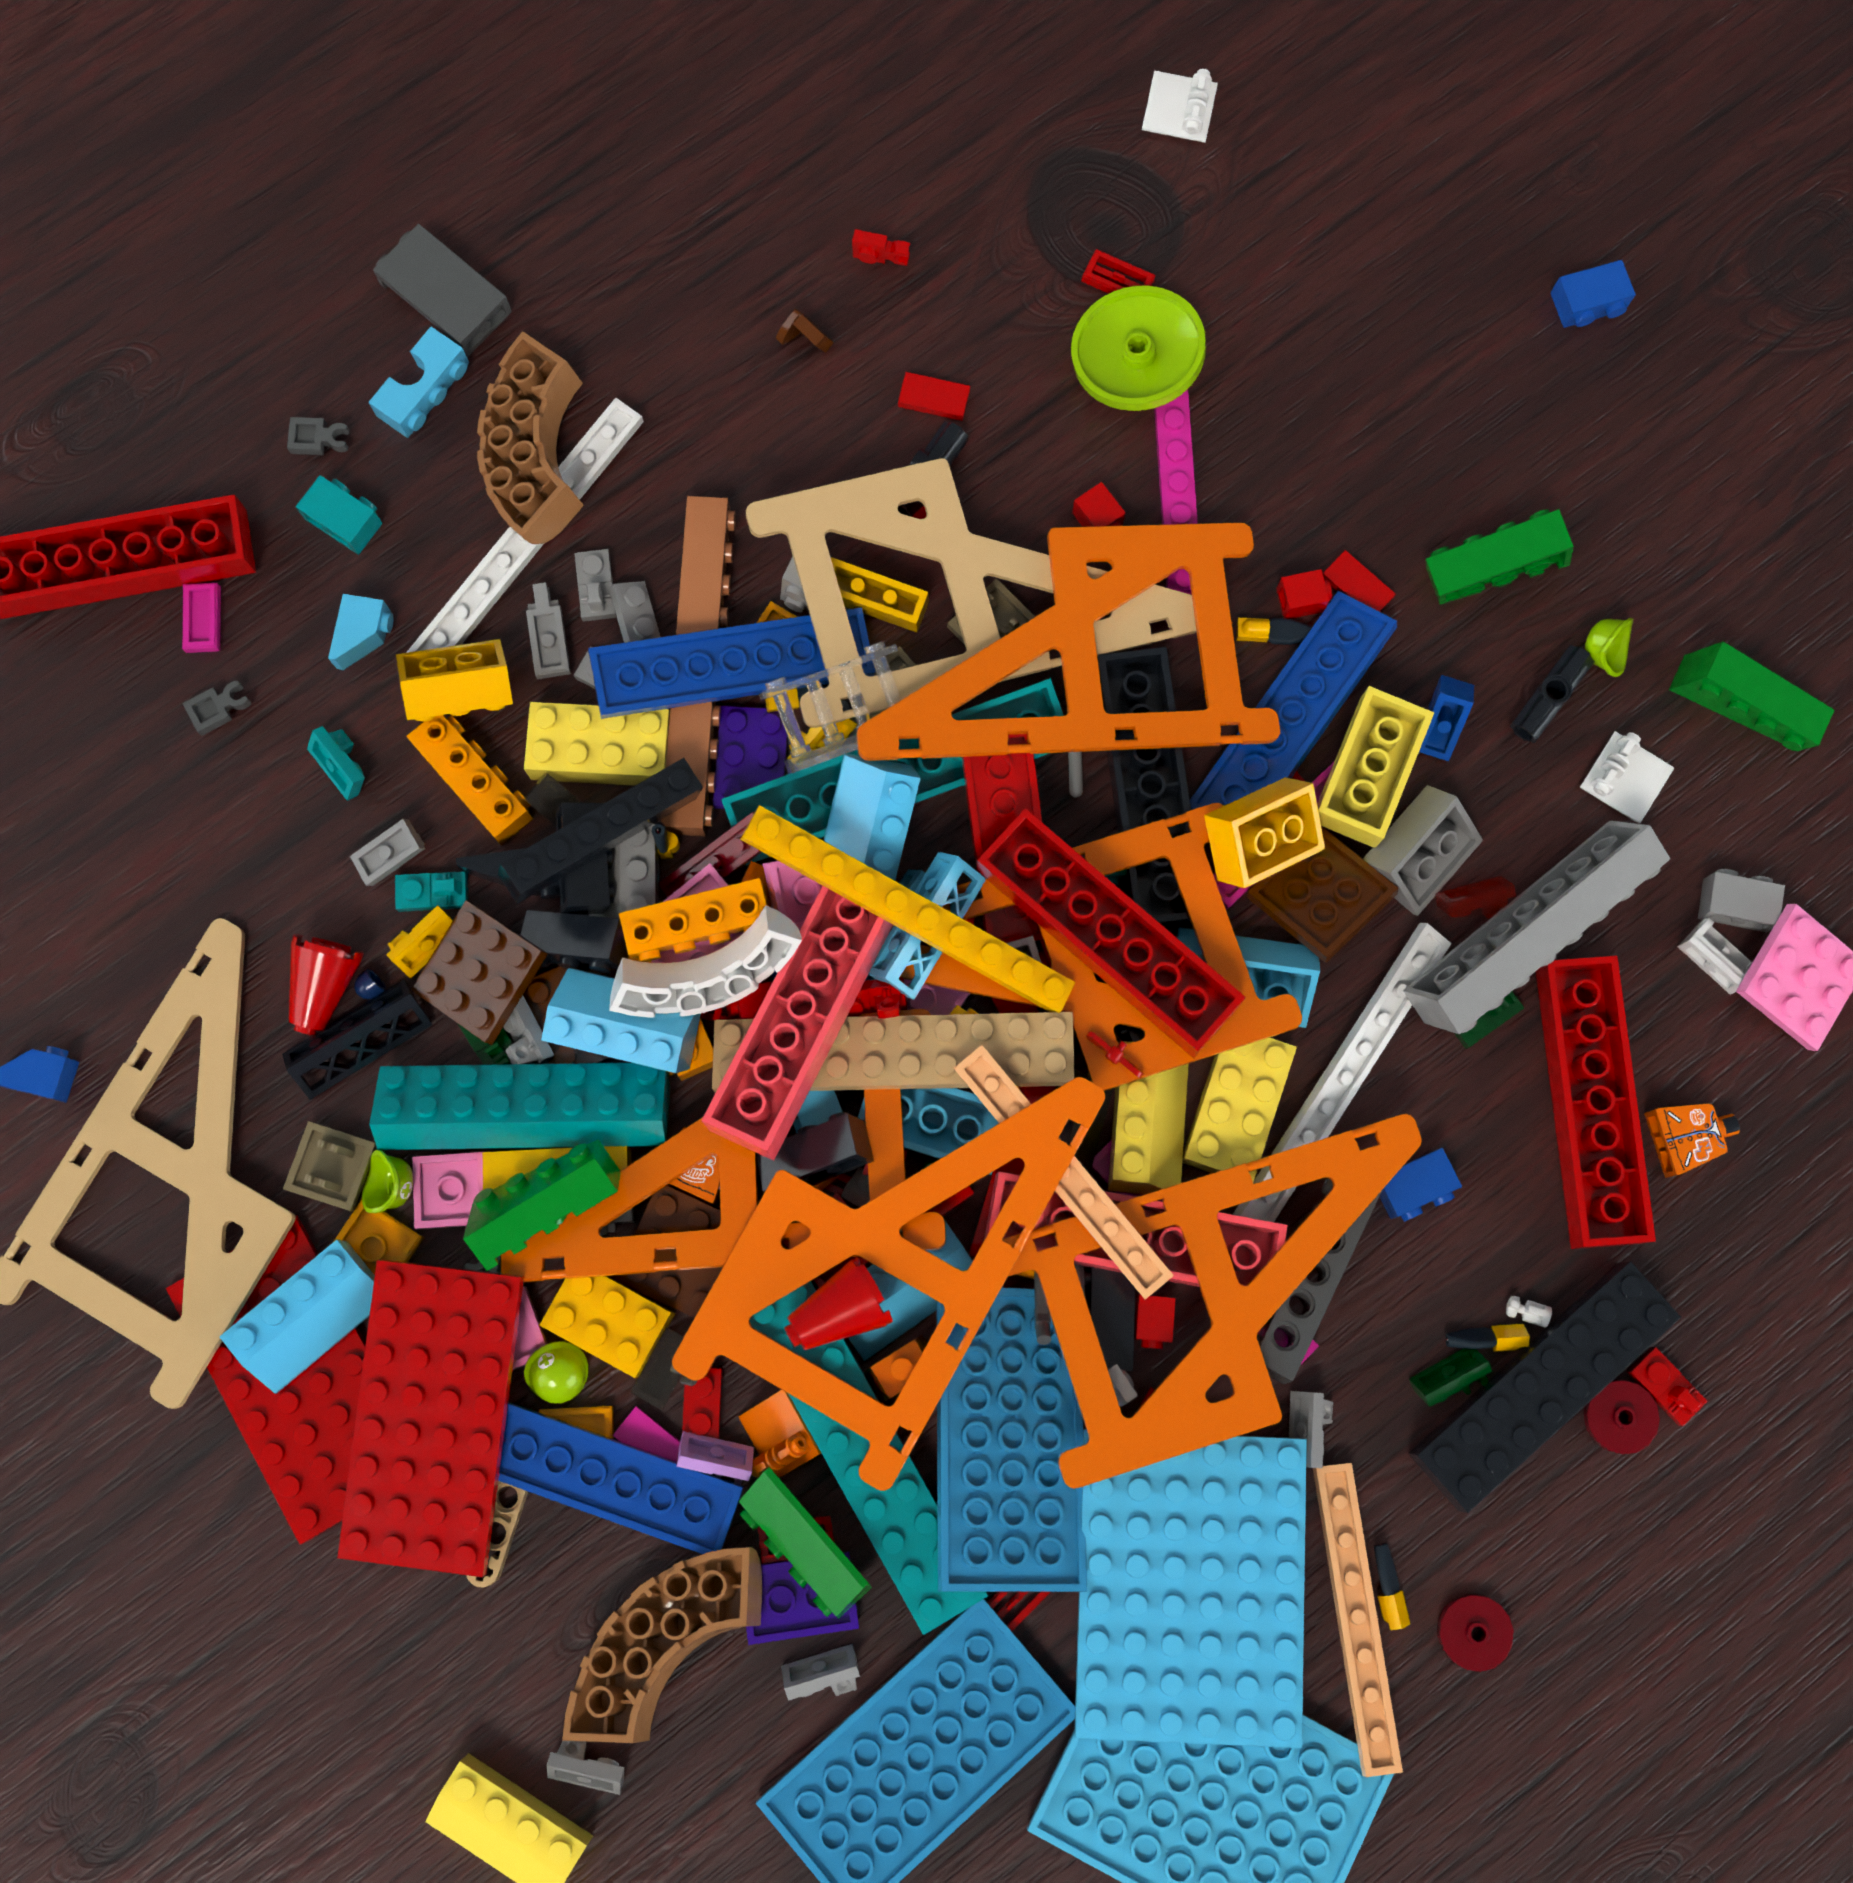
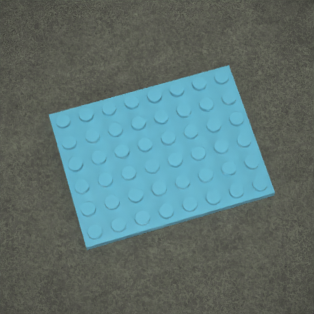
[1074,1429,1307,1748]
[1027,1714,1394,1883]

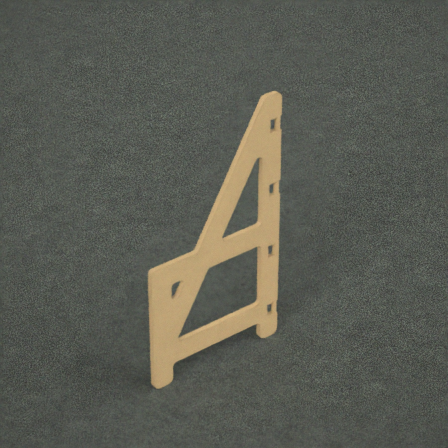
[746,458,1197,728]
[0,918,296,1409]

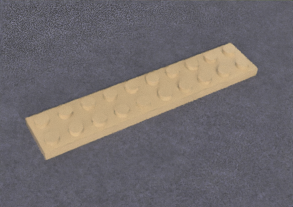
[712,1012,1074,1093]

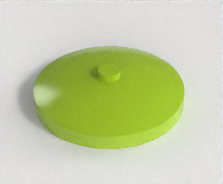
[1071,286,1206,411]

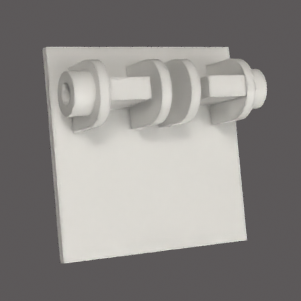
[1142,69,1218,143]
[1580,731,1674,824]

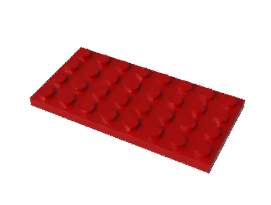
[165,1215,366,1545]
[337,1259,524,1577]

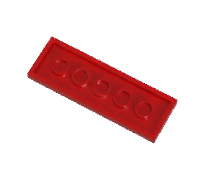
[961,734,1043,943]

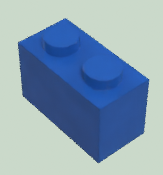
[1550,260,1636,328]
[1379,1148,1462,1222]

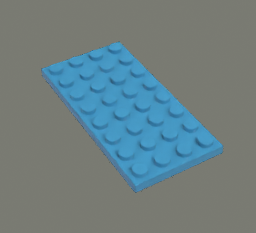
[937,1288,1087,1592]
[756,1599,1075,1883]

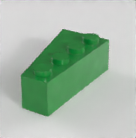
[1426,509,1574,605]
[1669,641,1834,751]
[463,1139,621,1271]

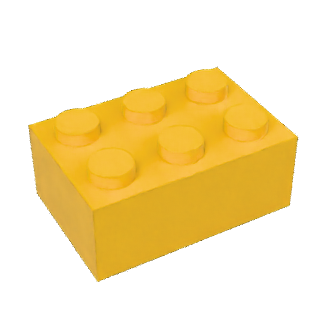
[396,639,513,721]
[1204,777,1325,888]
[539,1276,676,1378]

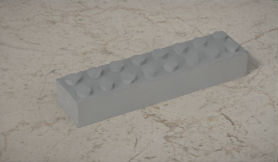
[1403,821,1670,1034]

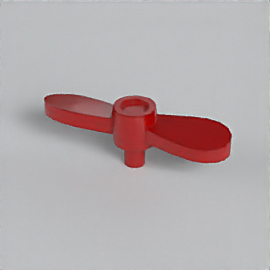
[1086,1031,1144,1079]

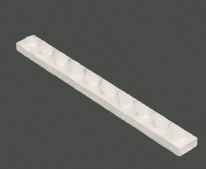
[406,398,644,653]
[1233,923,1451,1222]

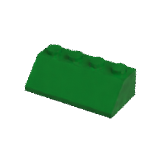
[739,1467,872,1619]

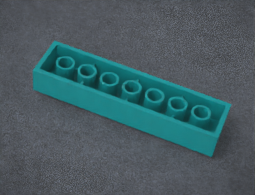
[369,1063,670,1150]

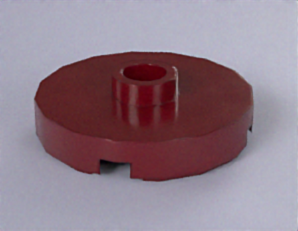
[1583,1380,1660,1454]
[1437,1594,1514,1672]

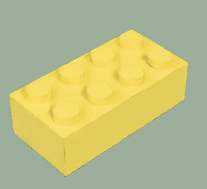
[1317,686,1434,848]
[524,702,670,786]
[1182,1038,1297,1182]

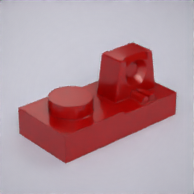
[847,977,907,1019]
[1627,1347,1708,1426]

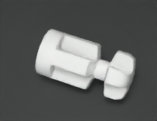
[1506,1296,1552,1328]

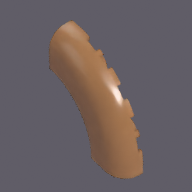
[477,331,584,544]
[562,1547,762,1743]

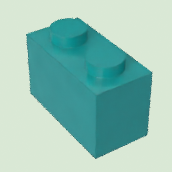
[296,475,383,555]

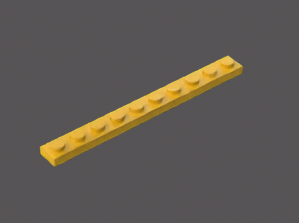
[740,805,1076,1013]

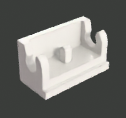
[1677,918,1753,995]

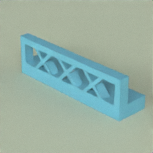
[869,852,986,1000]

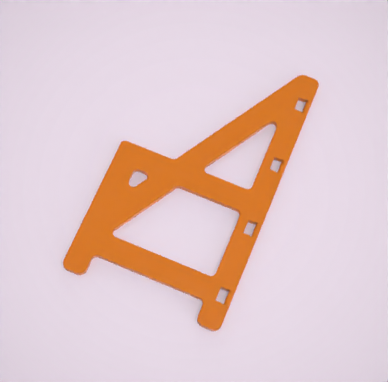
[856,523,1280,761]
[889,803,1302,1091]
[501,1009,946,1282]
[672,1077,1105,1491]
[1003,1114,1422,1489]

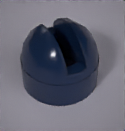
[354,969,386,999]

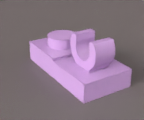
[676,1431,754,1485]

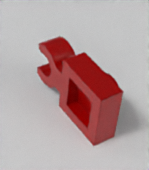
[852,229,910,266]

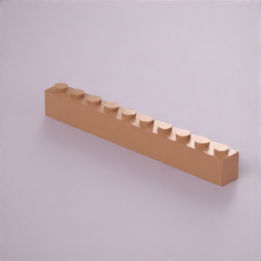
[661,496,736,837]

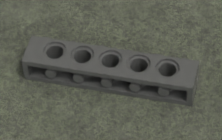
[1257,1178,1382,1384]

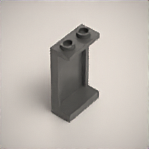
[373,223,512,358]

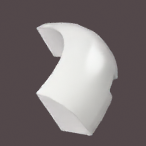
[609,905,802,1018]

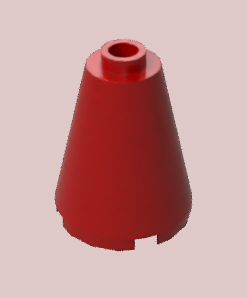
[289,934,364,1035]
[784,1257,893,1350]

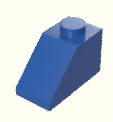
[1419,675,1474,761]
[0,1046,79,1103]

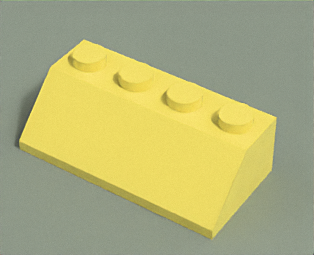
[1108,1041,1189,1194]
[425,1753,593,1883]

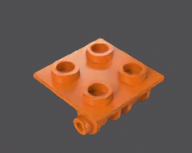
[738,1390,821,1478]

